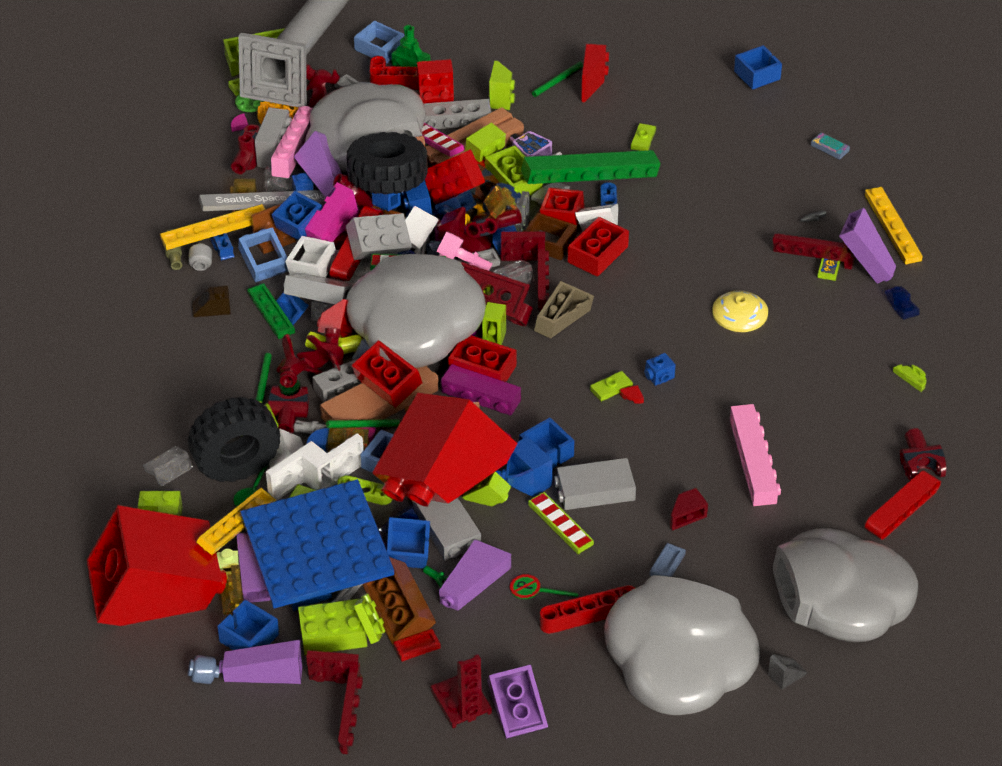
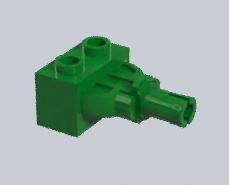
[392,25,431,67]

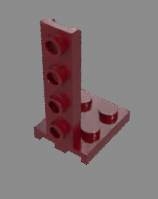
[501,232,549,311]
[773,234,856,270]
[306,650,363,754]
[431,654,492,729]

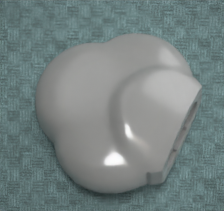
[305,82,426,173]
[346,254,486,368]
[773,528,918,643]
[604,575,760,715]

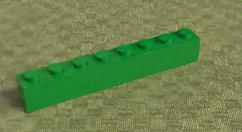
[521,150,661,184]

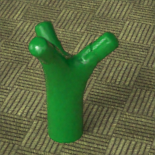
[423,566,449,588]

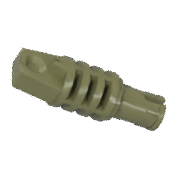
[164,229,182,270]

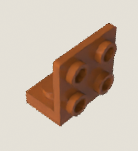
[251,203,296,254]

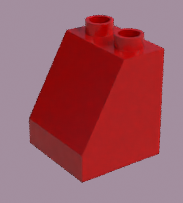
[372,393,518,507]
[87,505,227,626]

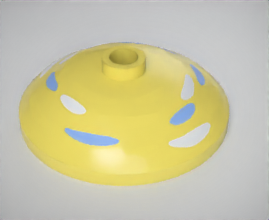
[712,290,768,332]

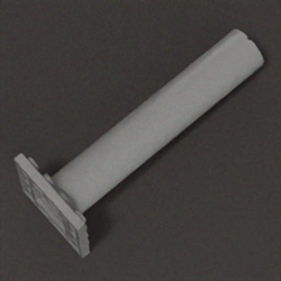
[238,0,349,107]

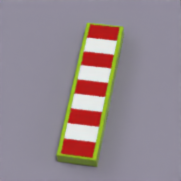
[528,492,594,554]

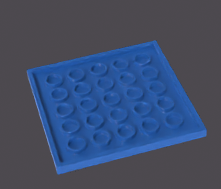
[240,479,394,609]

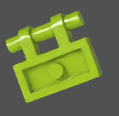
[354,593,386,644]

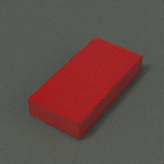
[393,629,441,662]

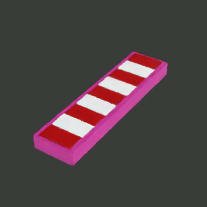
[422,123,464,157]

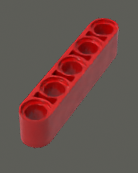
[330,206,384,281]
[865,470,941,540]
[540,585,635,634]

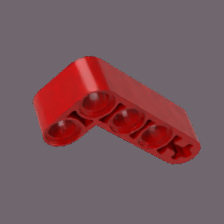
[370,56,418,89]

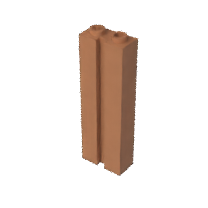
[426,107,524,168]
[320,366,439,440]

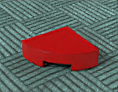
[619,385,644,404]

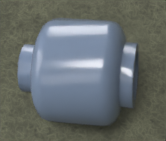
[188,655,220,684]

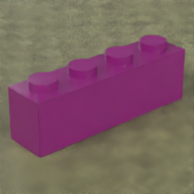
[441,364,521,416]

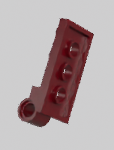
[461,262,533,327]

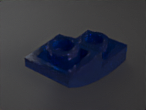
[885,286,920,320]

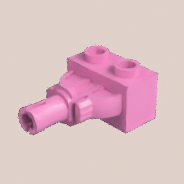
[436,232,493,271]

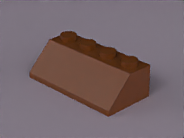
[362,557,436,645]

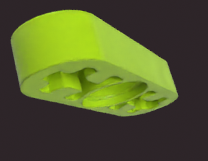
[337,475,393,505]

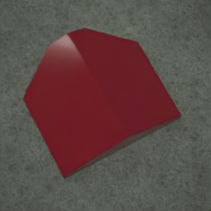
[461,229,493,253]

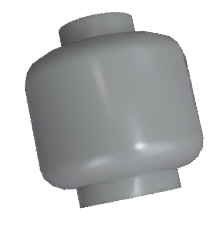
[188,243,212,271]

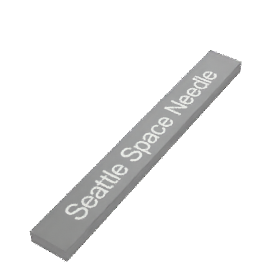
[199,190,326,211]

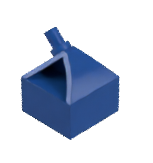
[272,191,323,240]
[496,436,553,497]

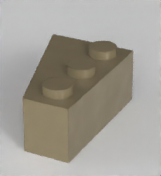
[534,281,594,338]

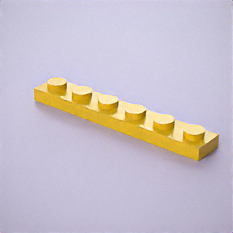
[865,187,923,264]
[160,204,266,250]
[197,488,276,555]

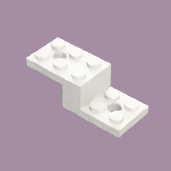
[266,433,364,501]

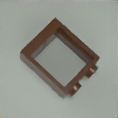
[522,213,577,260]

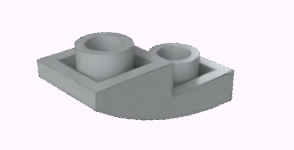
[531,183,570,205]

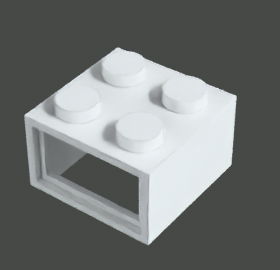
[285,236,337,278]

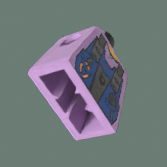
[510,131,552,157]

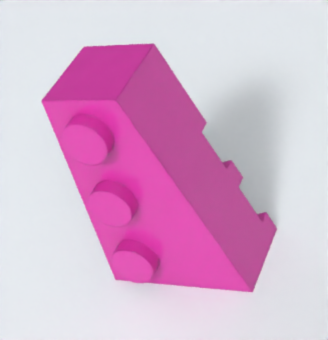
[305,182,359,242]

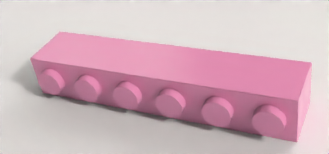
[271,106,313,178]
[730,404,781,506]

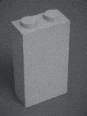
[283,273,355,304]
[554,458,636,510]
[413,498,481,561]

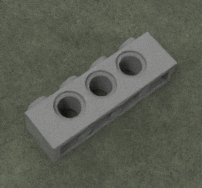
[424,99,491,129]
[313,358,362,403]

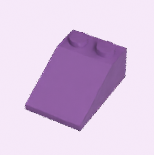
[487,665,548,739]

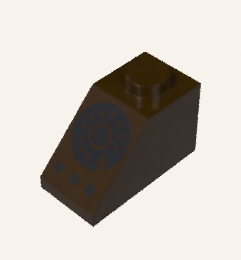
[193,286,231,318]

